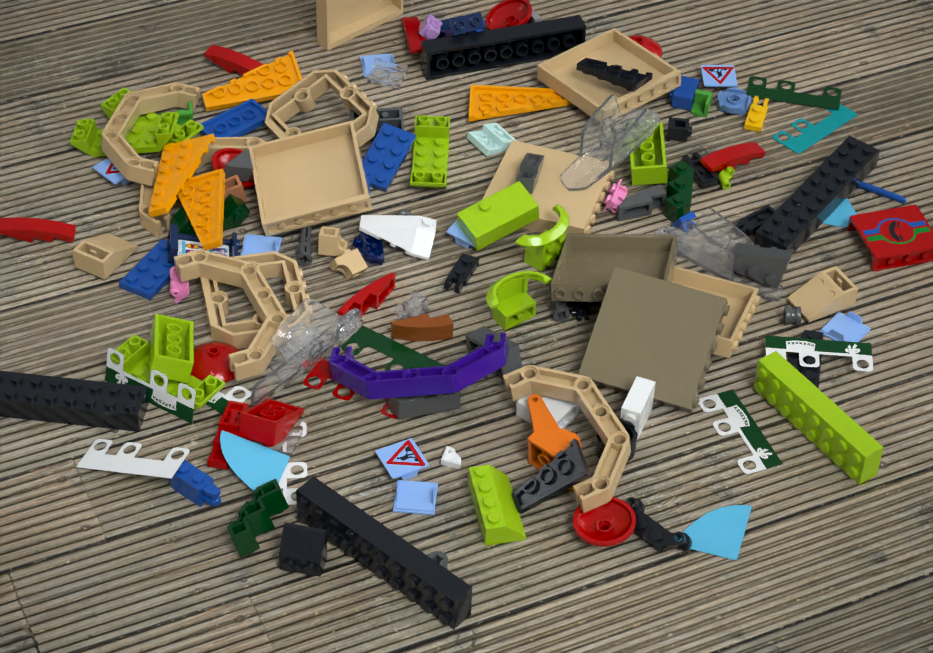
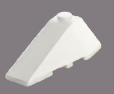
[359,215,437,260]

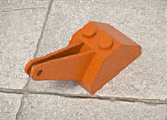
[527,394,584,492]

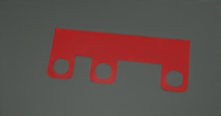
[303,358,398,419]

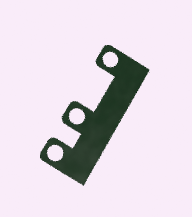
[746,76,842,110]
[341,325,446,371]

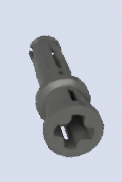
[296,225,313,267]
[547,274,570,322]

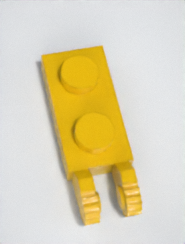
[744,96,769,132]

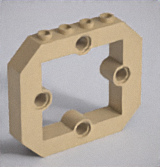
[265,69,379,148]
[200,251,313,349]

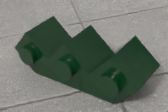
[664,160,694,223]
[170,194,250,235]
[227,479,289,557]

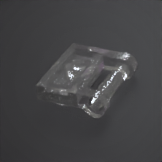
[367,57,408,90]

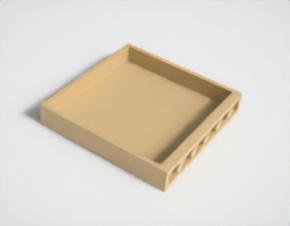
[316,0,403,51]
[537,28,681,125]
[248,120,373,237]
[482,140,615,239]
[671,266,761,358]

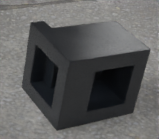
[666,117,692,142]

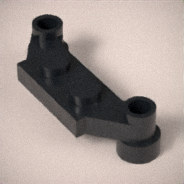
[625,497,692,552]

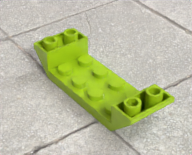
[100,87,204,150]
[70,112,179,157]
[410,115,450,189]
[110,334,226,411]

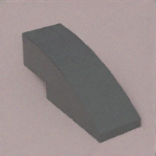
[516,153,544,194]
[617,184,667,222]

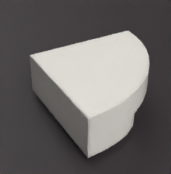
[441,446,461,469]

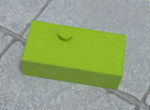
[628,122,668,186]
[457,181,539,251]
[149,314,194,383]

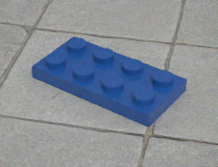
[199,98,268,137]
[362,123,416,192]
[119,239,175,301]

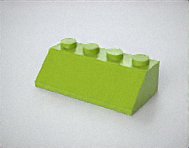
[468,465,526,546]

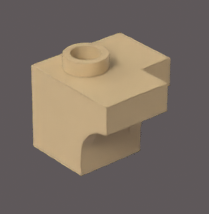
[318,226,349,257]
[329,248,368,281]

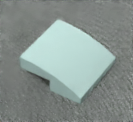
[467,123,517,156]

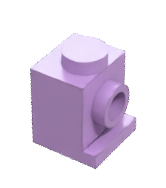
[419,14,443,40]

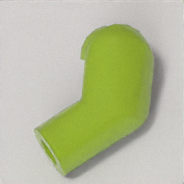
[718,166,735,190]

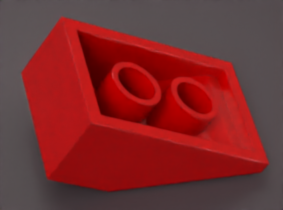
[238,398,304,447]

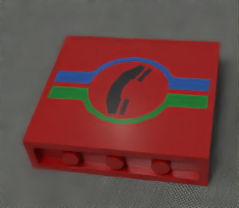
[847,205,933,272]

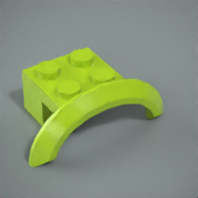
[515,204,569,271]
[486,271,552,330]

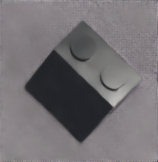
[279,522,327,577]

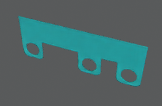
[773,104,859,154]

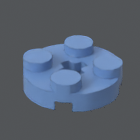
[717,88,751,116]

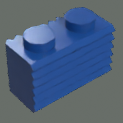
[669,76,700,111]

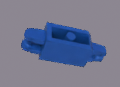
[169,460,221,507]

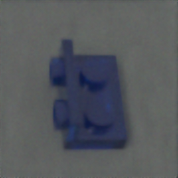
[353,231,385,265]

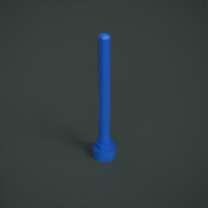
[857,181,907,204]

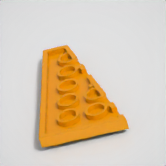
[202,50,302,112]
[469,85,572,122]
[148,134,216,217]
[177,168,225,251]

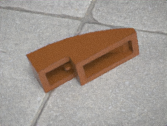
[391,313,453,341]

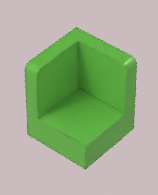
[690,89,713,118]
[175,102,193,126]

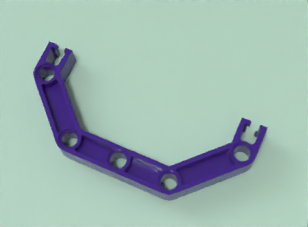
[329,333,509,399]

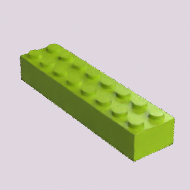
[753,351,884,485]

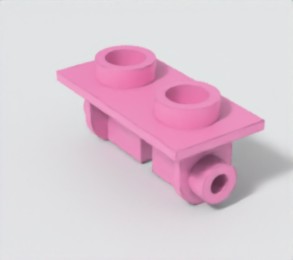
[603,179,628,213]
[169,266,189,304]

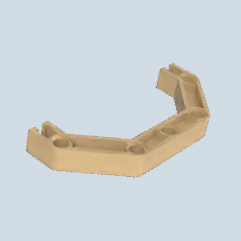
[101,82,200,186]
[139,137,265,237]
[174,250,288,381]
[503,365,631,513]

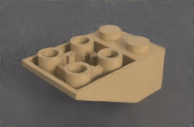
[72,233,138,280]
[787,266,858,322]

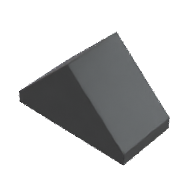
[224,150,253,182]

